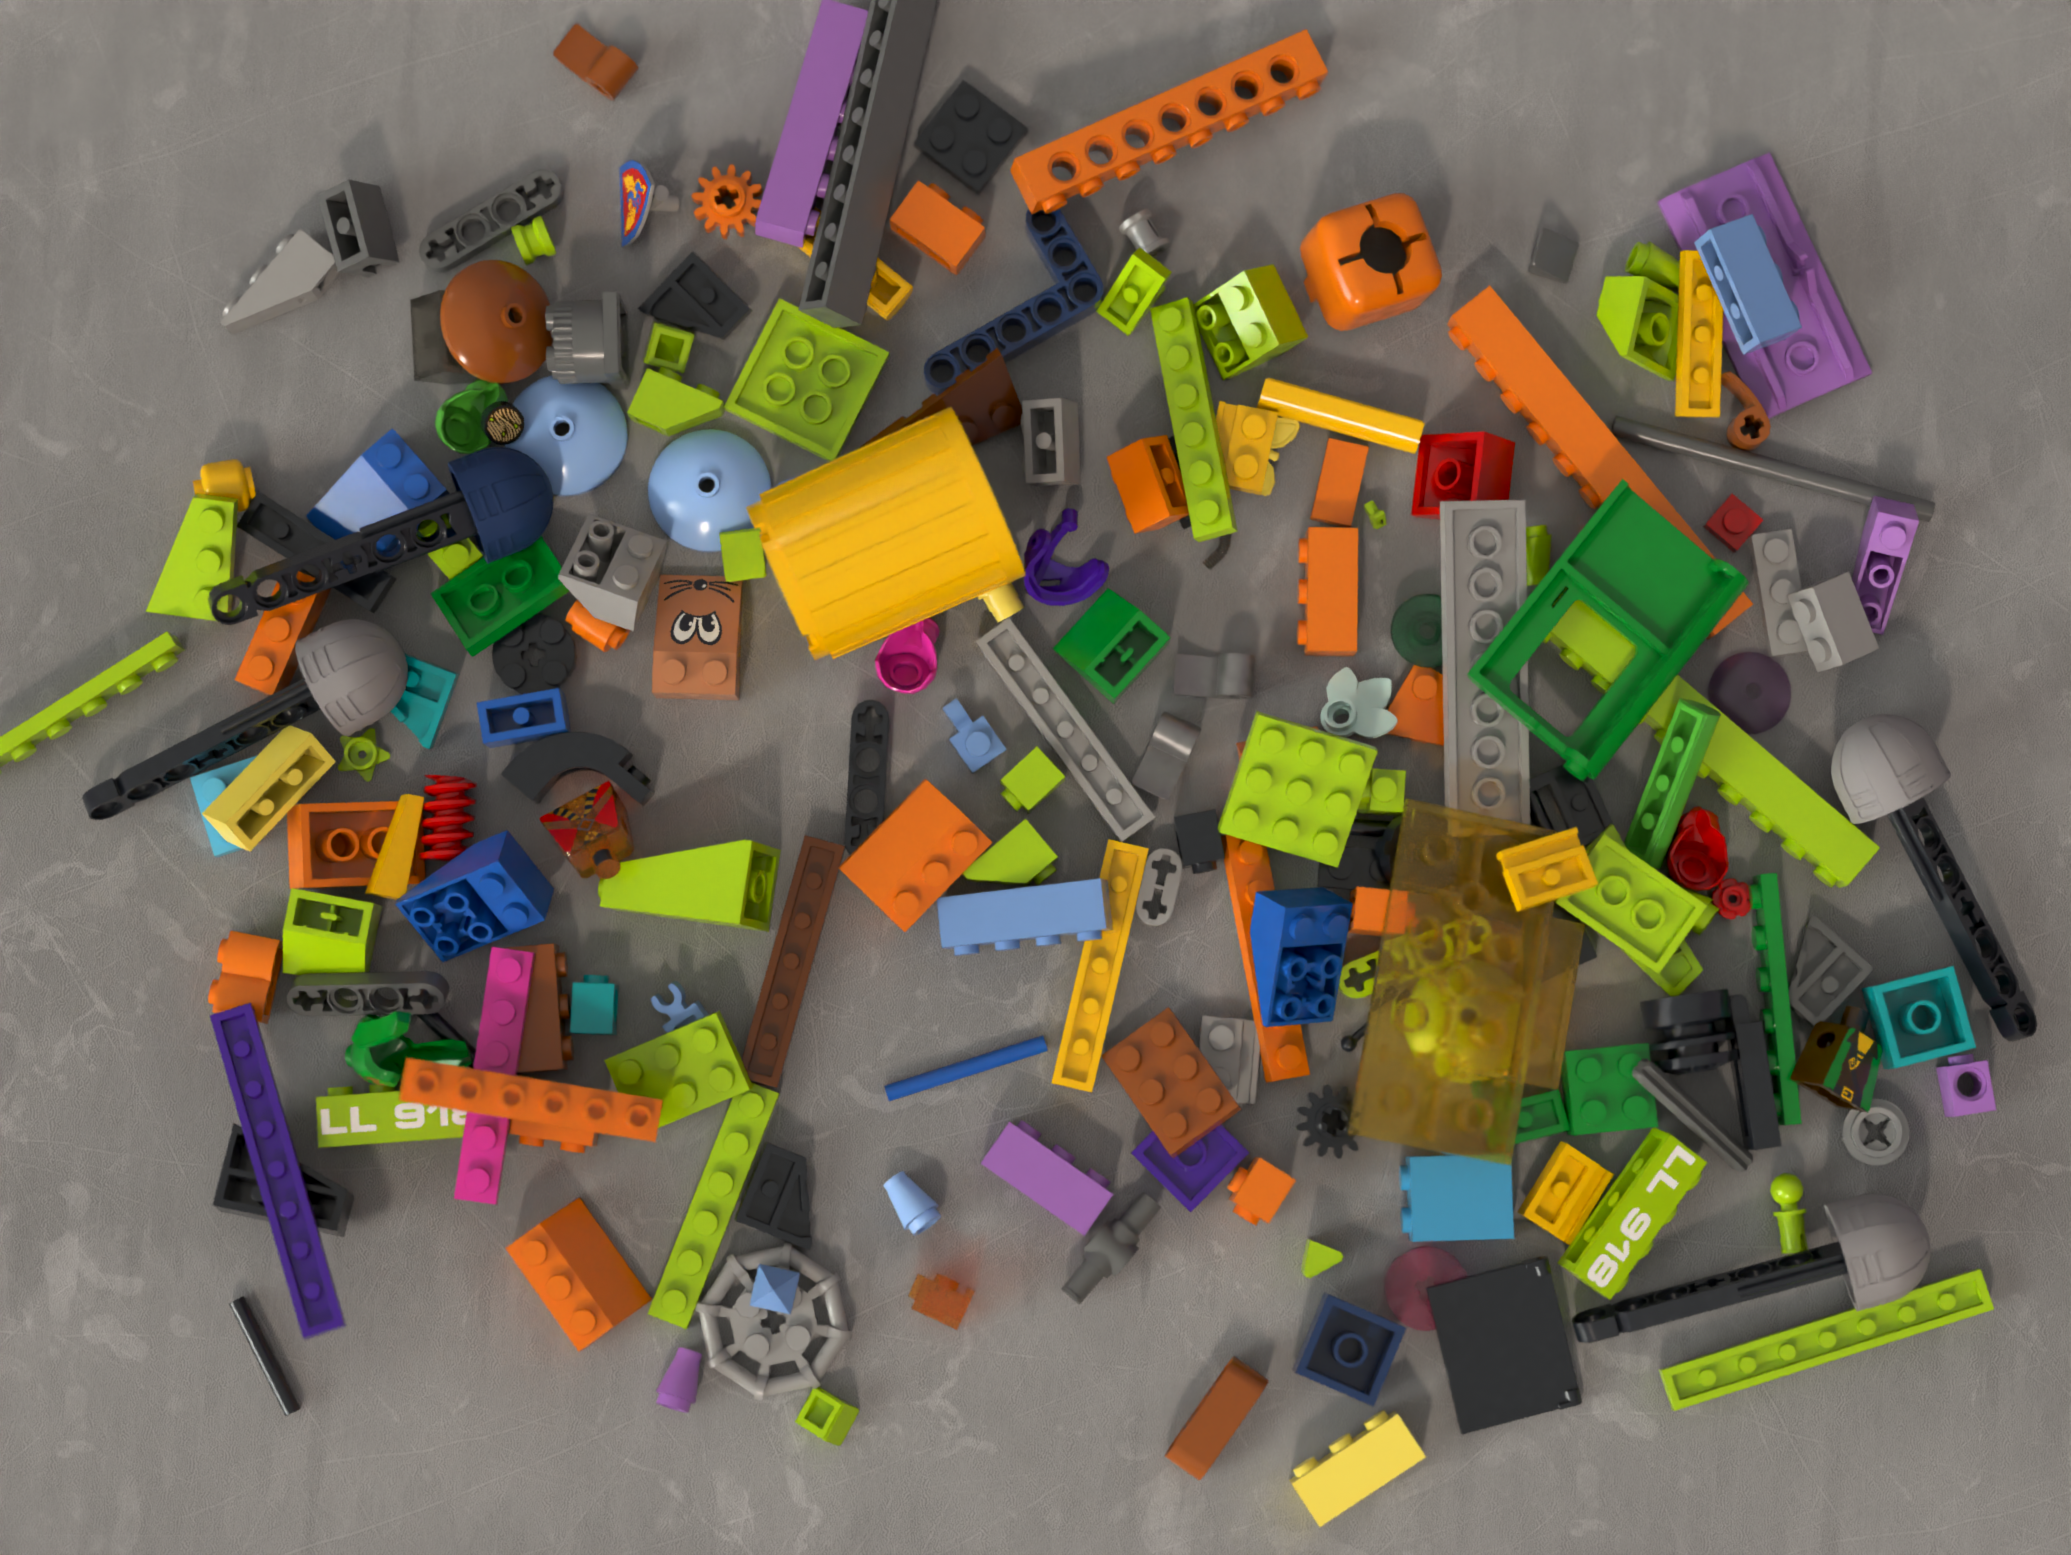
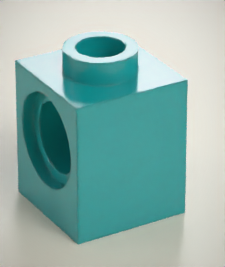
[570,975,619,1035]

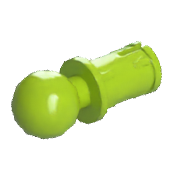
[1770,1173,1809,1254]

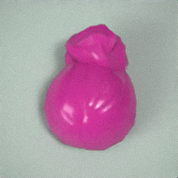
[875,617,939,694]

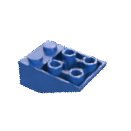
[395,830,554,962]
[1250,887,1353,1027]

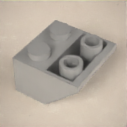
[558,514,667,631]

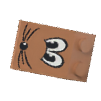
[652,575,743,700]

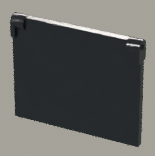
[1425,1256,1582,1434]

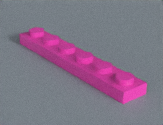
[454,947,535,1205]

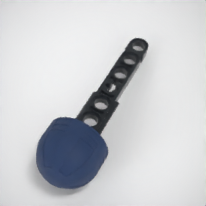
[208,447,554,625]

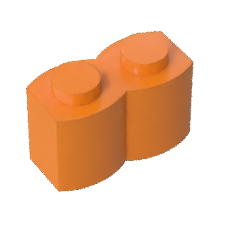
[208,931,283,1024]

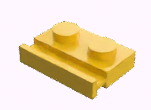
[1216,401,1278,495]
[1496,827,1598,912]
[1517,1141,1614,1245]

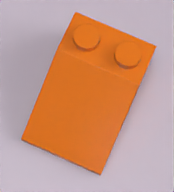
[287,801,425,889]

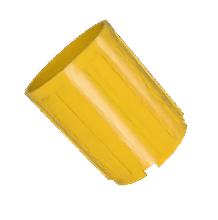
[746,407,1026,660]

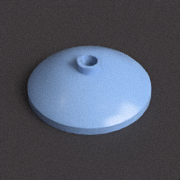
[505,375,628,496]
[648,429,771,552]

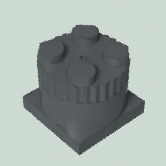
[545,291,629,390]

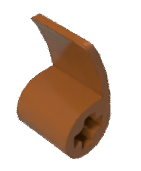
[553,24,639,101]
[1721,371,1771,452]

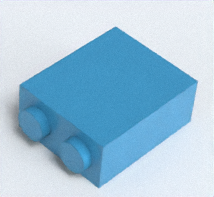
[1399,1154,1514,1242]

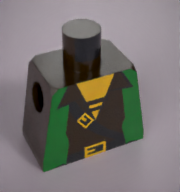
[1790,1006,1882,1113]

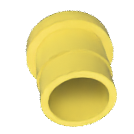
[977,583,1024,623]

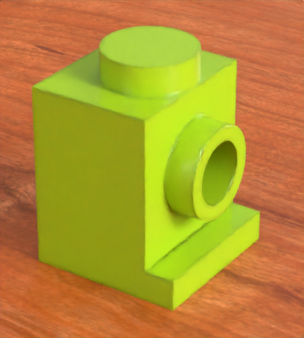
[1357,768,1406,816]

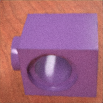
[1936,1054,1996,1117]

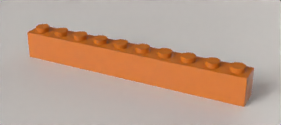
[1447,285,1753,640]

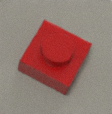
[1703,493,1763,553]

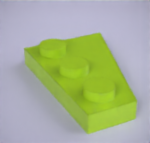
[145,493,238,621]

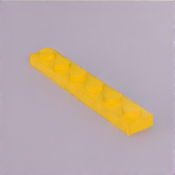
[1051,839,1149,1093]

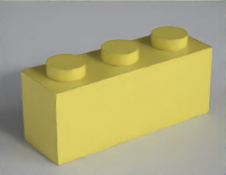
[202,725,336,852]
[1289,1410,1426,1527]

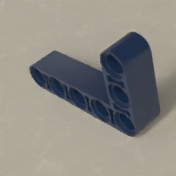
[924,209,1104,395]

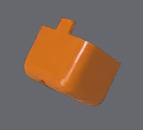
[1300,193,1442,331]

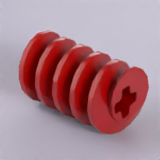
[419,775,477,862]

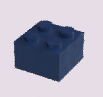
[1292,1292,1406,1407]

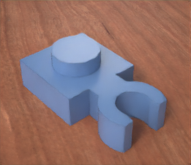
[651,981,709,1033]

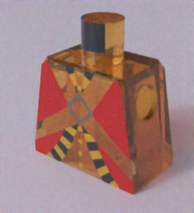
[539,780,635,879]

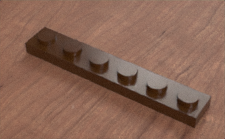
[742,835,845,1088]

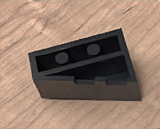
[213,1123,354,1237]

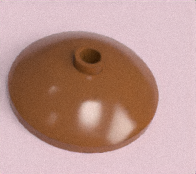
[440,260,553,384]

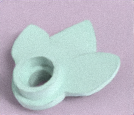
[1320,667,1398,739]

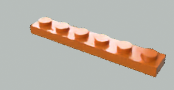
[1221,835,1310,1083]

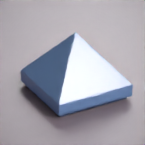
[750,1264,800,1315]

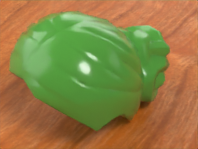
[435,379,508,454]

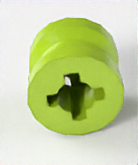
[511,216,557,266]

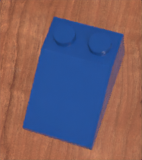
[306,428,450,552]

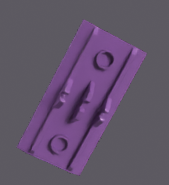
[1657,153,1872,419]

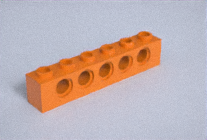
[398,1058,663,1142]

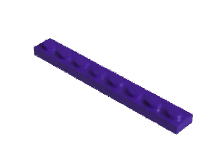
[210,1003,347,1340]

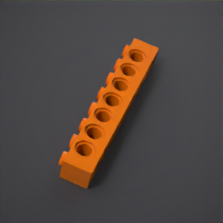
[1010,29,1328,214]

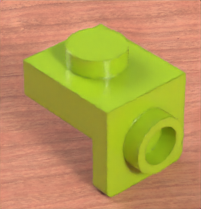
[416,514,483,580]

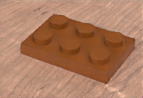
[1101,1007,1242,1159]

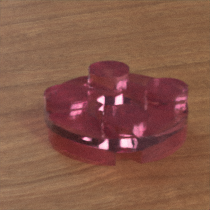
[1384,1246,1467,1331]

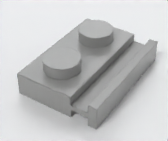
[1199,1016,1260,1105]

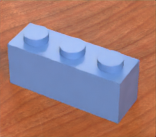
[1694,214,1802,355]

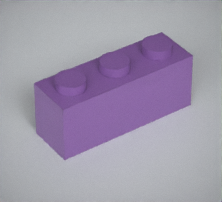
[981,1120,1113,1236]

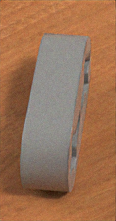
[1136,848,1182,927]

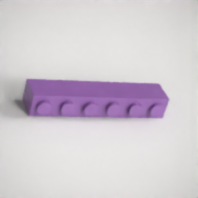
[755,0,868,248]

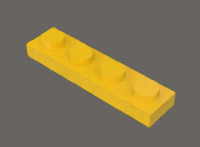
[1675,250,1723,418]

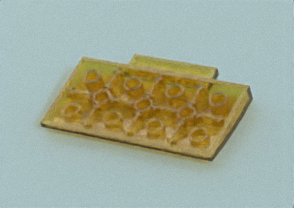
[1348,799,1585,1165]

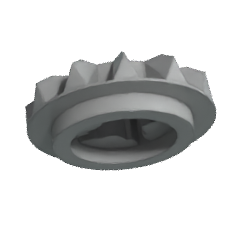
[1841,1099,1910,1166]

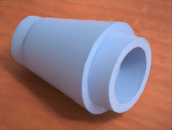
[883,1171,941,1236]

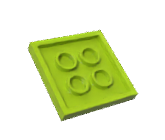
[724,298,890,462]
[1217,711,1378,868]

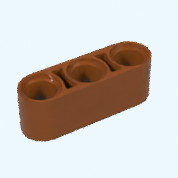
[1165,1355,1269,1481]

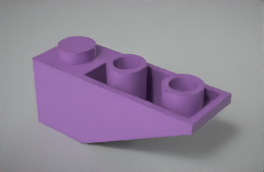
[1852,496,1919,635]

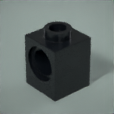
[1173,809,1225,874]

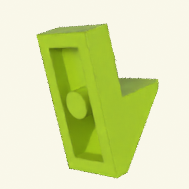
[1096,247,1172,336]

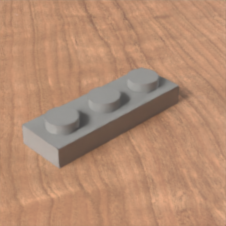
[1748,529,1808,658]

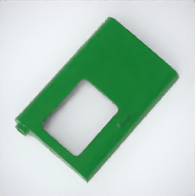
[1467,479,1749,781]

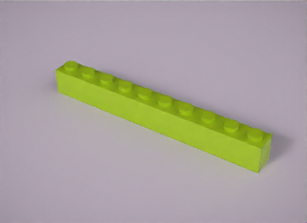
[1543,588,1880,888]

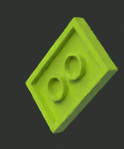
[1554,833,1707,974]
[604,1010,753,1128]

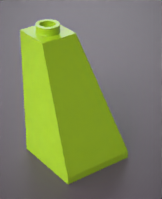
[598,840,781,932]

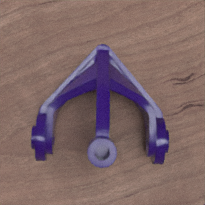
[1024,508,1109,606]

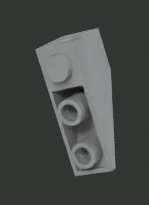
[220,229,342,335]

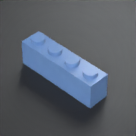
[937,878,1113,956]

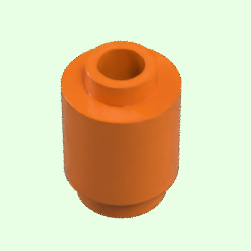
[566,600,630,652]

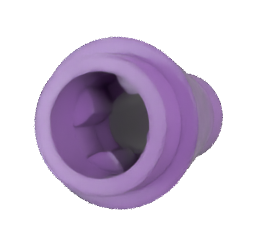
[655,1347,702,1413]

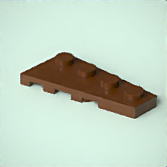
[860,348,1023,448]

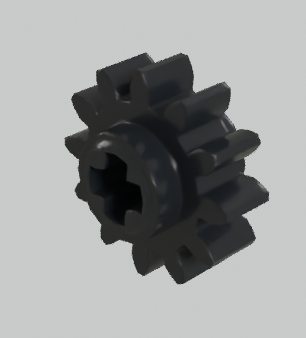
[1295,1085,1370,1159]

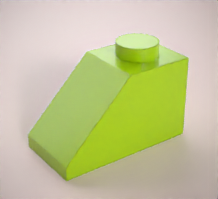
[962,819,1058,886]

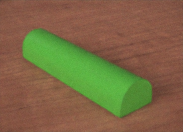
[1624,698,1721,869]

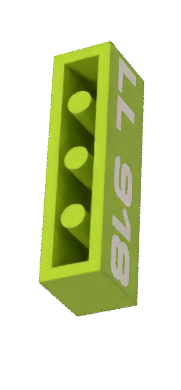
[316,1084,467,1148]
[1557,1127,1707,1300]

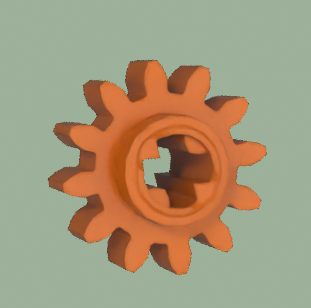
[691,164,763,240]

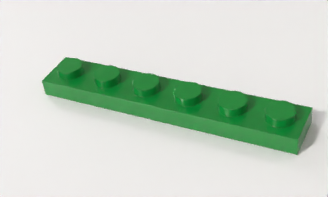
[1748,873,1802,1125]

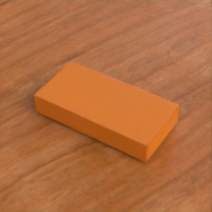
[1310,438,1369,528]

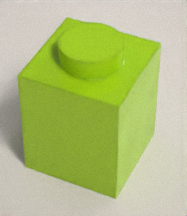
[1000,747,1065,814]

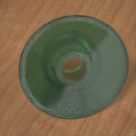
[1391,594,1442,668]

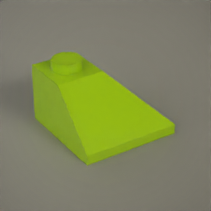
[1596,276,1679,381]

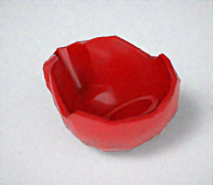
[1667,806,1729,891]

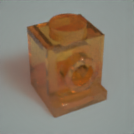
[908,1273,975,1330]

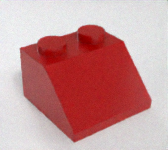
[1411,431,1515,520]

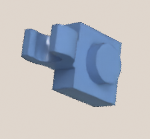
[943,698,1007,774]

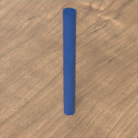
[884,1035,1048,1102]

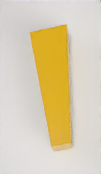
[365,794,424,900]

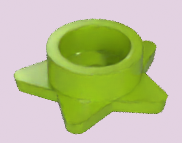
[338,728,390,782]

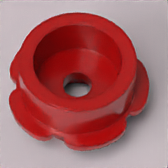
[1711,878,1751,919]

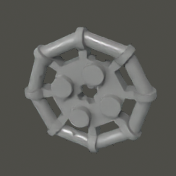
[695,1242,852,1401]

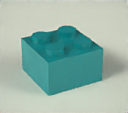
[1862,966,1976,1069]

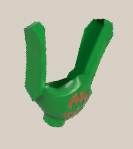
[345,1011,473,1087]

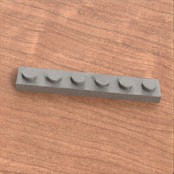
[975,617,1155,842]

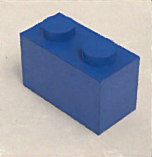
[476,688,571,748]

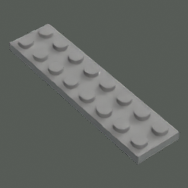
[1440,500,1530,837]

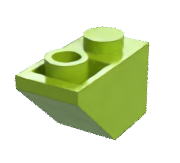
[627,367,725,437]

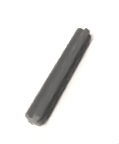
[1632,1059,1753,1172]

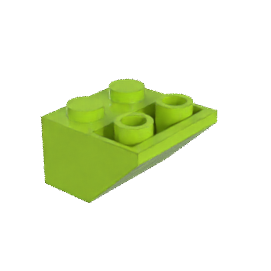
[1194,264,1308,381]
[283,888,382,975]

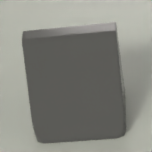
[1528,228,1579,284]

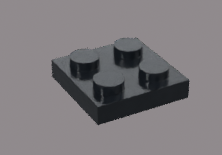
[914,80,1028,196]

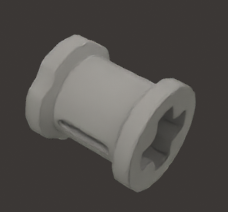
[1119,209,1171,258]

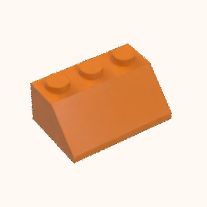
[838,779,993,932]
[505,1197,653,1352]

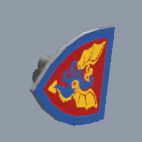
[619,160,679,248]

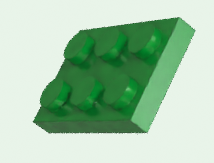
[430,536,569,657]

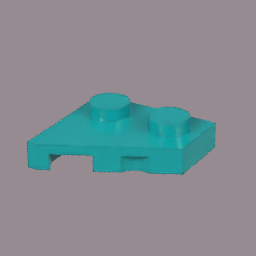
[391,653,460,749]

